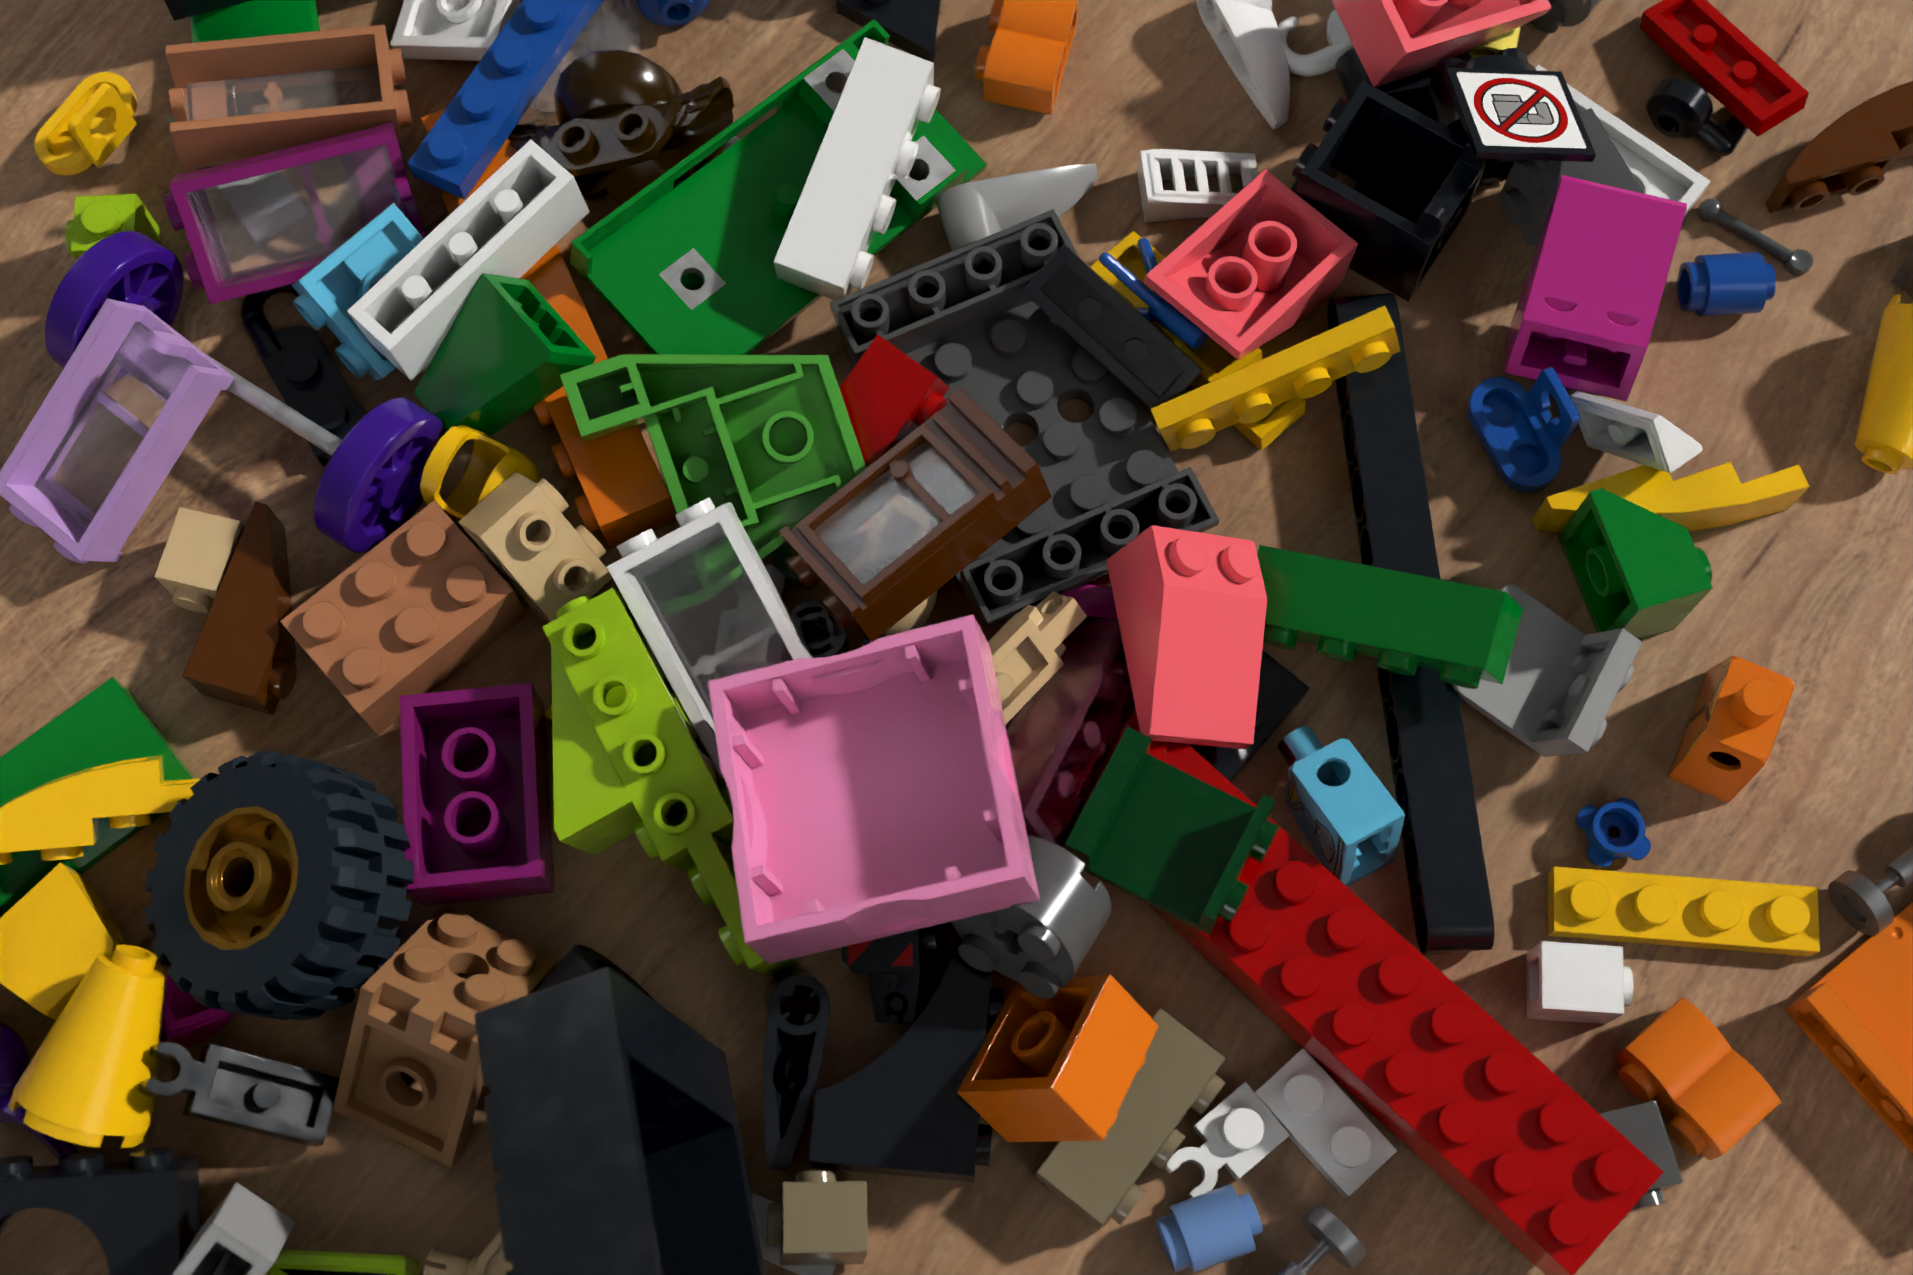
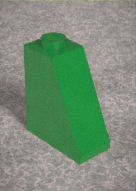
[413,273,596,436]

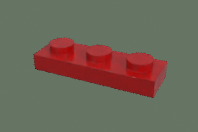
[1640,0,1809,137]

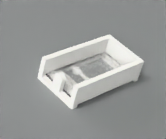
[607,497,814,778]

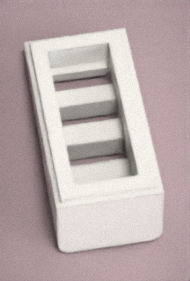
[1137,149,1258,223]

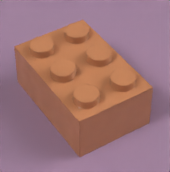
[280,501,527,736]

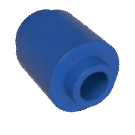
[1677,252,1776,316]

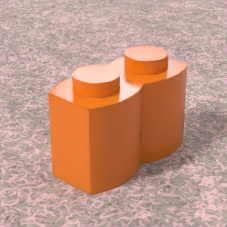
[975,0,1079,115]
[1614,997,1781,1161]

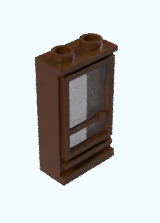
[779,387,1052,643]

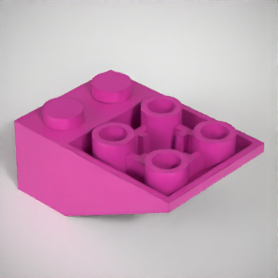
[1505,175,1687,402]

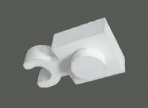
[1164,1082,1290,1199]

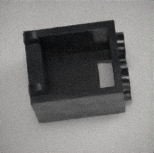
[1291,81,1489,302]

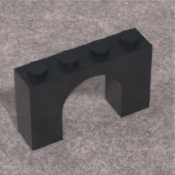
[0,1147,201,1275]

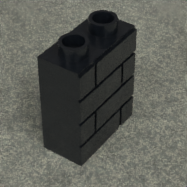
[474,966,766,1275]

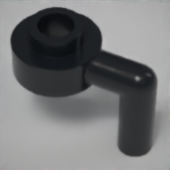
[1647,77,1748,157]

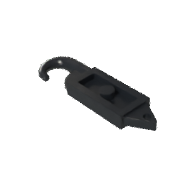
[240,284,365,466]

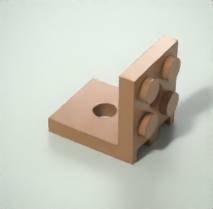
[332,905,559,1168]

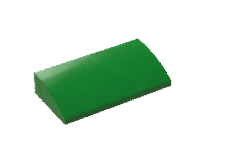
[0,677,194,918]

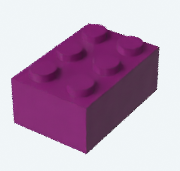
[400,683,554,906]

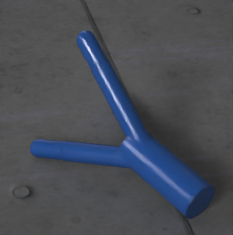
[1099,238,1208,350]

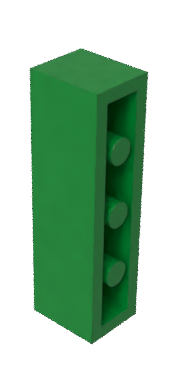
[1257,545,1523,689]

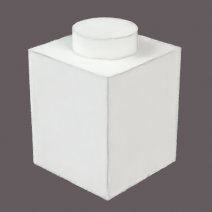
[1526,941,1633,1024]

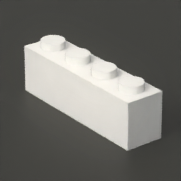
[774,37,941,300]
[347,139,590,381]

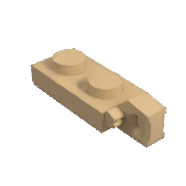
[988,591,1087,725]

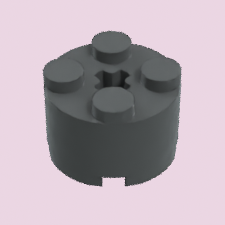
[952,835,1112,999]

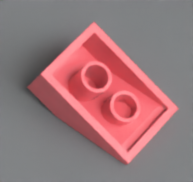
[1331,0,1552,87]
[1144,169,1359,360]
[1106,525,1267,749]

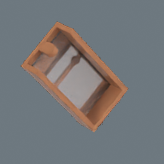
[165,25,412,174]

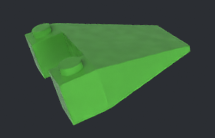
[560,354,867,616]

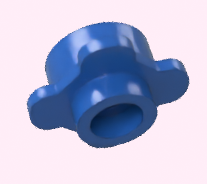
[1576,797,1651,868]

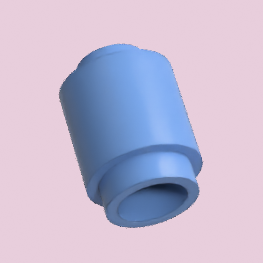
[1155,1184,1263,1273]

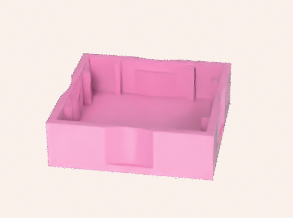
[708,615,1040,964]

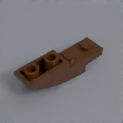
[1765,81,1913,213]

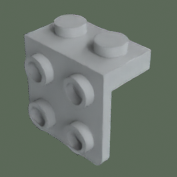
[1453,584,1642,757]

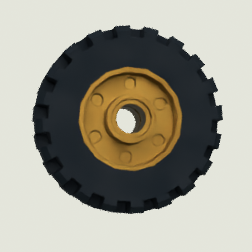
[145,751,414,1020]

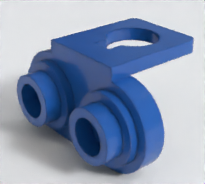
[1467,367,1580,493]

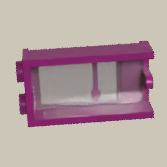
[163,122,426,304]

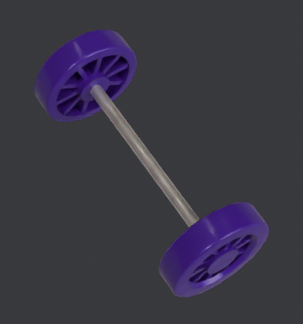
[45,231,445,553]

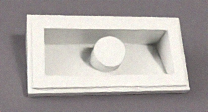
[1570,391,1703,473]

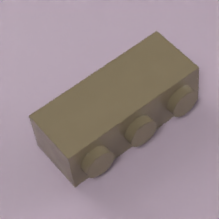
[1034,1008,1226,1230]

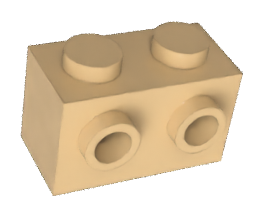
[458,471,613,623]

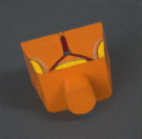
[1667,656,1795,803]

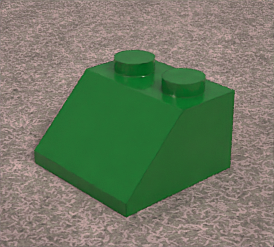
[1558,488,1713,640]

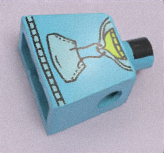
[1277,726,1405,887]

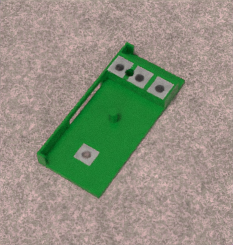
[570,19,987,355]

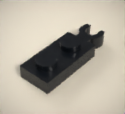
[139,1042,340,1147]

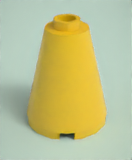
[1854,294,1913,474]
[8,944,167,1148]

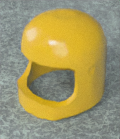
[420,425,540,522]

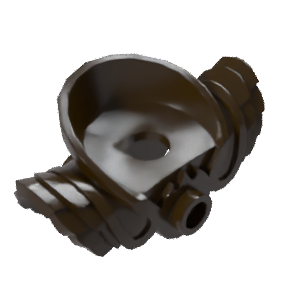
[509,50,734,205]

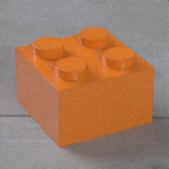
[957,974,1159,1142]

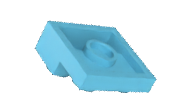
[292,203,424,381]

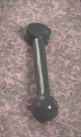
[1698,198,1813,276]

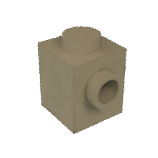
[767,1171,868,1266]

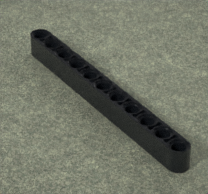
[1327,293,1494,955]

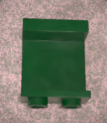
[1064,727,1279,935]

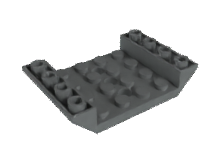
[830,209,1219,627]

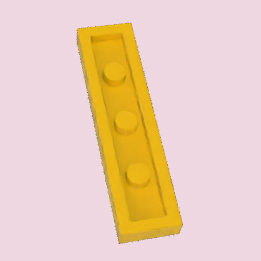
[1151,305,1401,452]
[1548,866,1820,957]

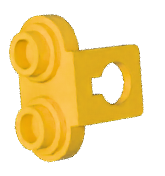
[34,72,137,175]

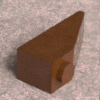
[182,502,297,715]

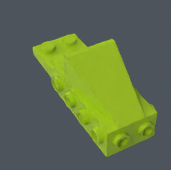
[542,588,797,977]

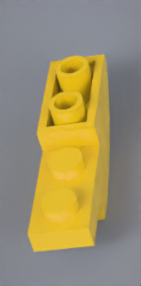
[0,755,201,865]

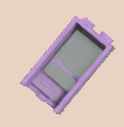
[0,299,235,564]

